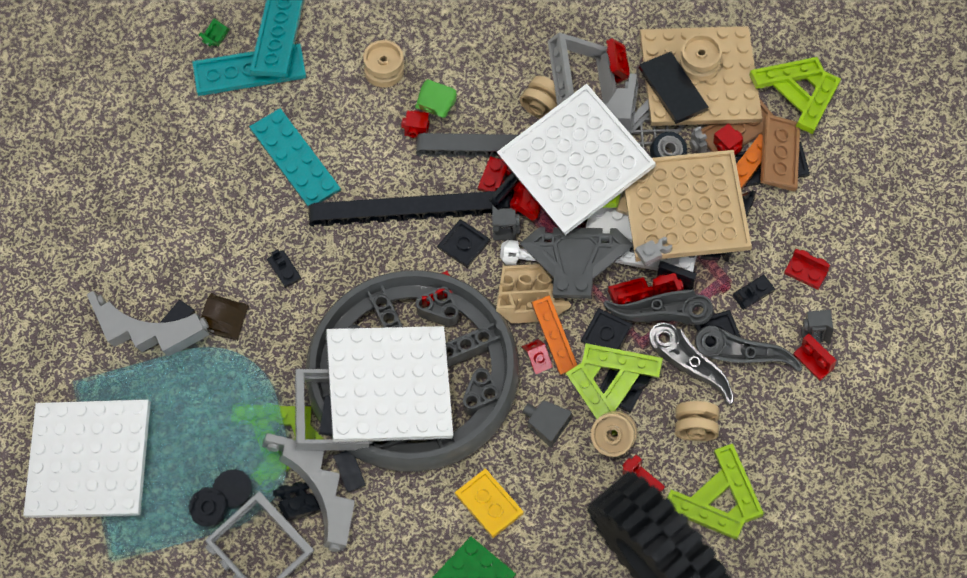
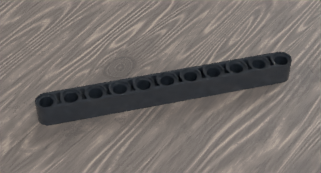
[308,191,513,227]

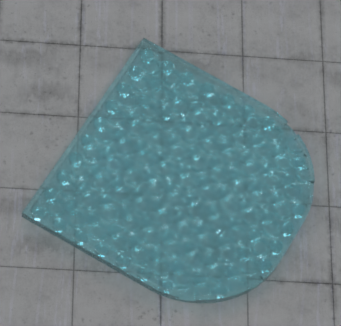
[73,347,287,562]

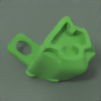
[415,79,457,118]

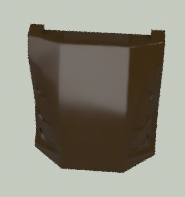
[201,293,249,341]

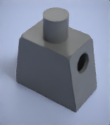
[522,401,572,448]

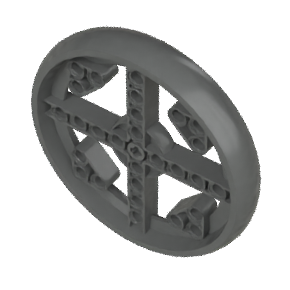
[305,270,520,472]

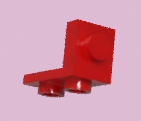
[622,455,665,492]

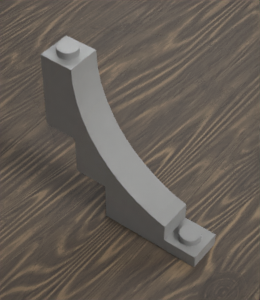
[606,74,639,130]
[87,291,210,357]
[262,433,355,552]

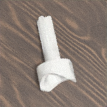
[500,240,536,266]

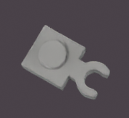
[689,126,707,153]
[635,237,672,266]

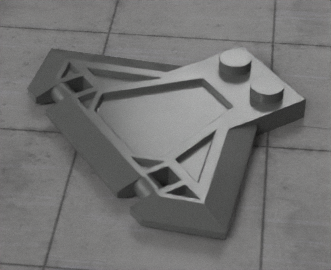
[520,227,633,299]

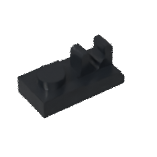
[266,249,302,288]
[732,275,775,310]

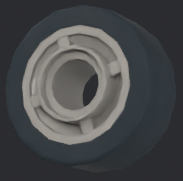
[650,132,687,158]

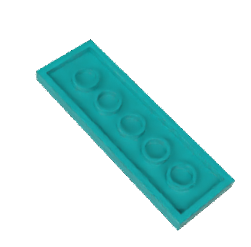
[250,0,304,77]
[192,43,306,96]
[249,108,341,207]

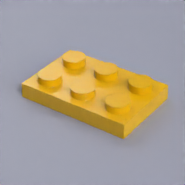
[455,468,524,538]

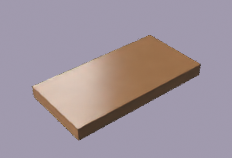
[701,98,774,152]
[760,114,800,192]

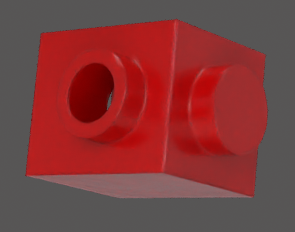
[401,110,430,138]
[713,123,743,155]

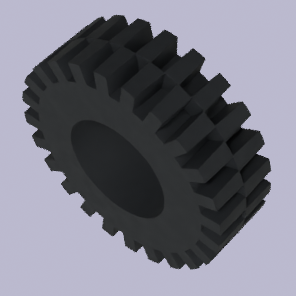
[587,471,732,578]

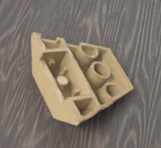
[496,264,571,323]

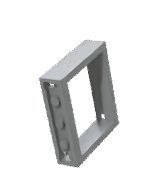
[548,32,617,106]
[295,369,372,451]
[205,491,314,578]

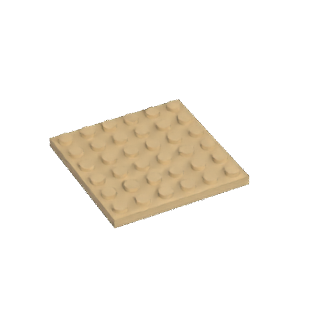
[639,26,762,126]
[624,150,752,262]

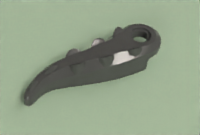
[603,290,714,325]
[648,322,734,405]
[695,326,803,371]

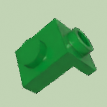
[198,18,230,47]

